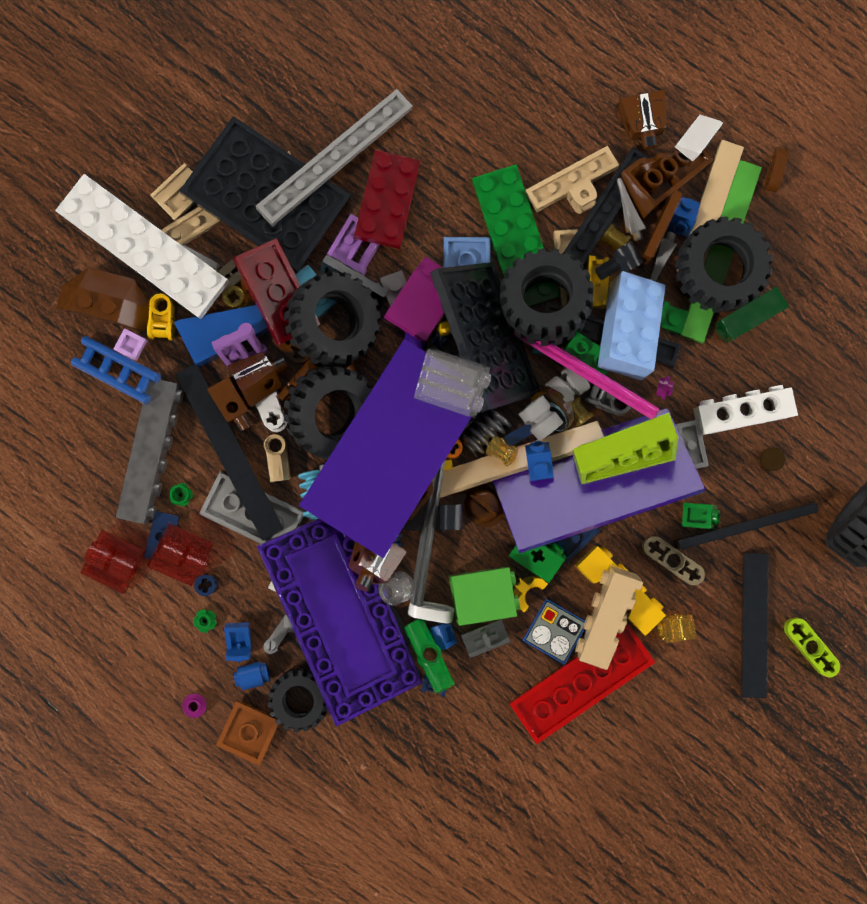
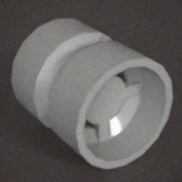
[545,368,590,403]
[518,395,563,441]

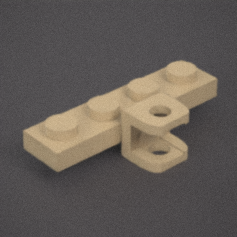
[525,146,619,214]

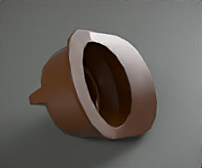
[453,484,504,527]

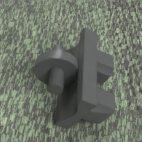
[461,619,510,658]

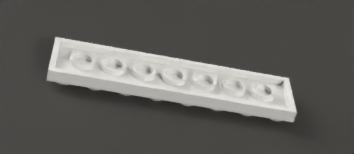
[55,174,230,319]

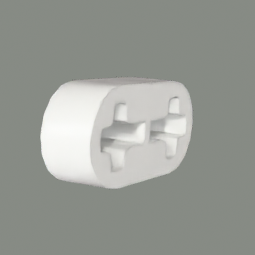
[408,601,455,623]

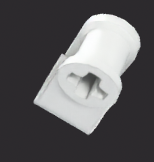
[255,390,287,432]

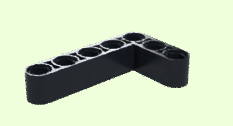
[402,505,463,530]

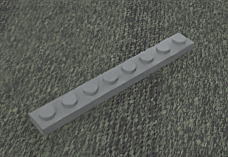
[256,89,412,226]

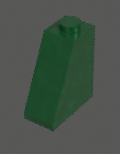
[715,286,789,343]

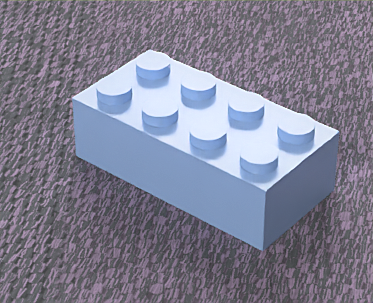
[598,271,665,380]

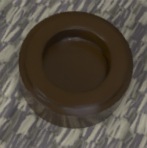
[759,447,785,471]

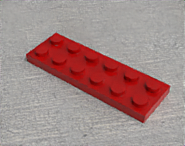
[509,622,655,744]

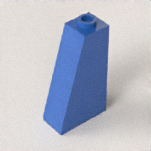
[174,305,270,367]

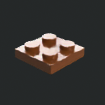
[216,700,278,766]

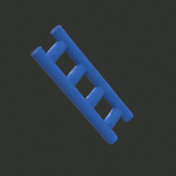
[71,336,161,405]

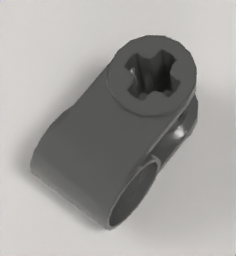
[584,383,631,416]

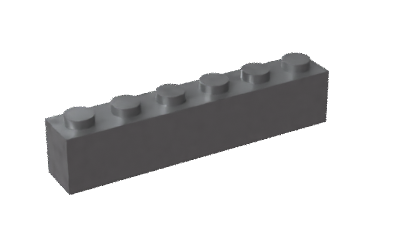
[116,380,184,524]

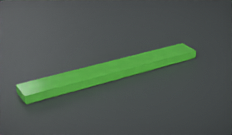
[680,160,762,344]

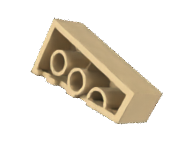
[575,565,643,670]

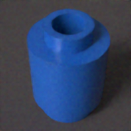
[233,661,271,690]

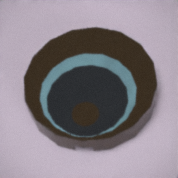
[531,388,574,433]

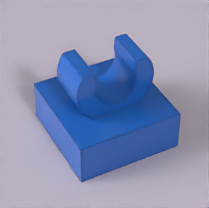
[429,623,457,650]

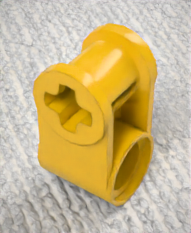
[147,294,176,341]

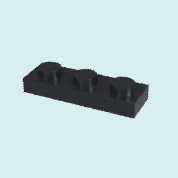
[320,255,388,309]

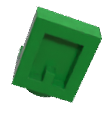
[660,301,689,335]
[682,503,720,529]

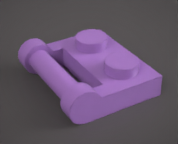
[327,214,380,276]
[212,323,269,367]

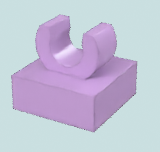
[113,328,148,361]

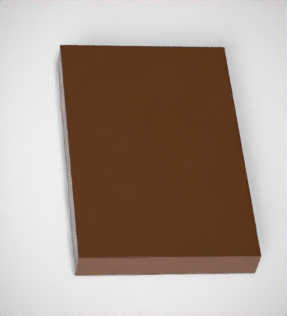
[638,190,683,268]

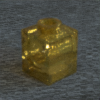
[657,613,697,643]

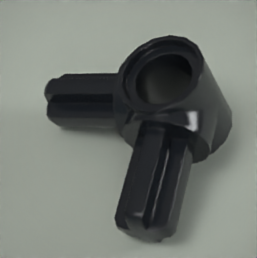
[595,241,644,280]

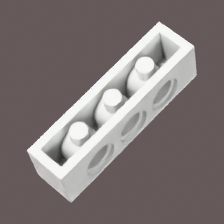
[693,385,798,435]

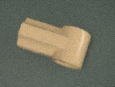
[264,435,291,482]

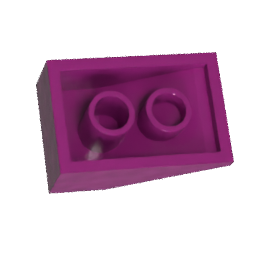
[384,257,445,343]

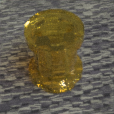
[600,223,631,249]
[222,286,247,310]
[570,397,594,427]
[486,436,518,466]

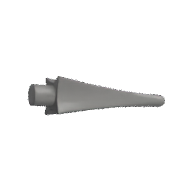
[617,178,646,241]
[650,232,677,282]

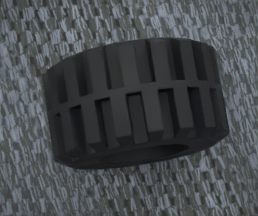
[268,667,328,732]

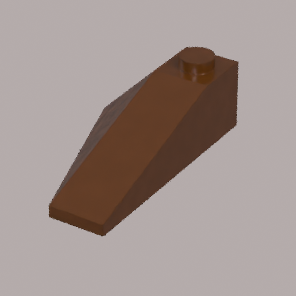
[621,149,714,220]

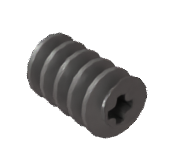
[459,408,512,457]

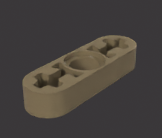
[642,536,705,585]

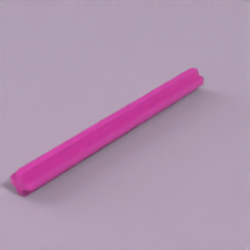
[514,331,659,419]

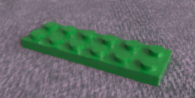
[472,164,560,307]

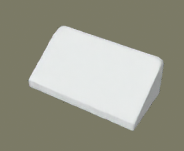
[675,115,723,161]

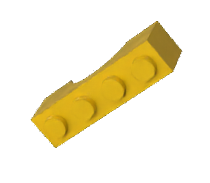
[575,546,666,636]

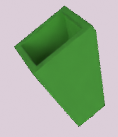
[449,567,520,626]

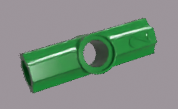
[404,619,455,694]

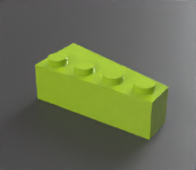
[573,413,678,484]

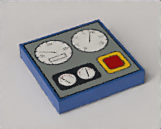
[522,599,585,664]

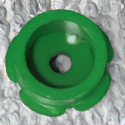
[169,483,193,506]
[193,609,217,633]

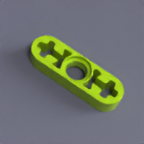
[784,617,840,677]

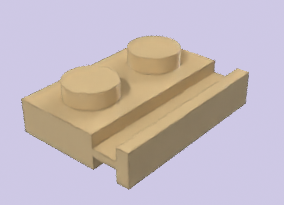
[150,163,194,221]

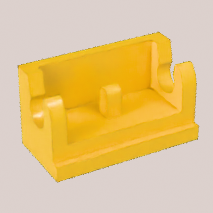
[585,256,609,309]

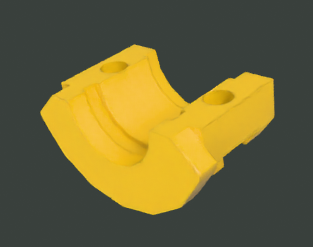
[513,575,548,612]

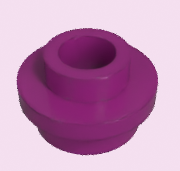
[656,376,674,400]
[182,693,207,718]

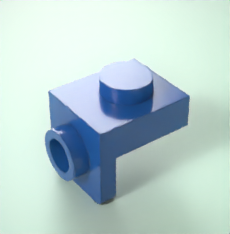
[667,197,700,237]
[525,441,554,481]
[224,622,253,662]

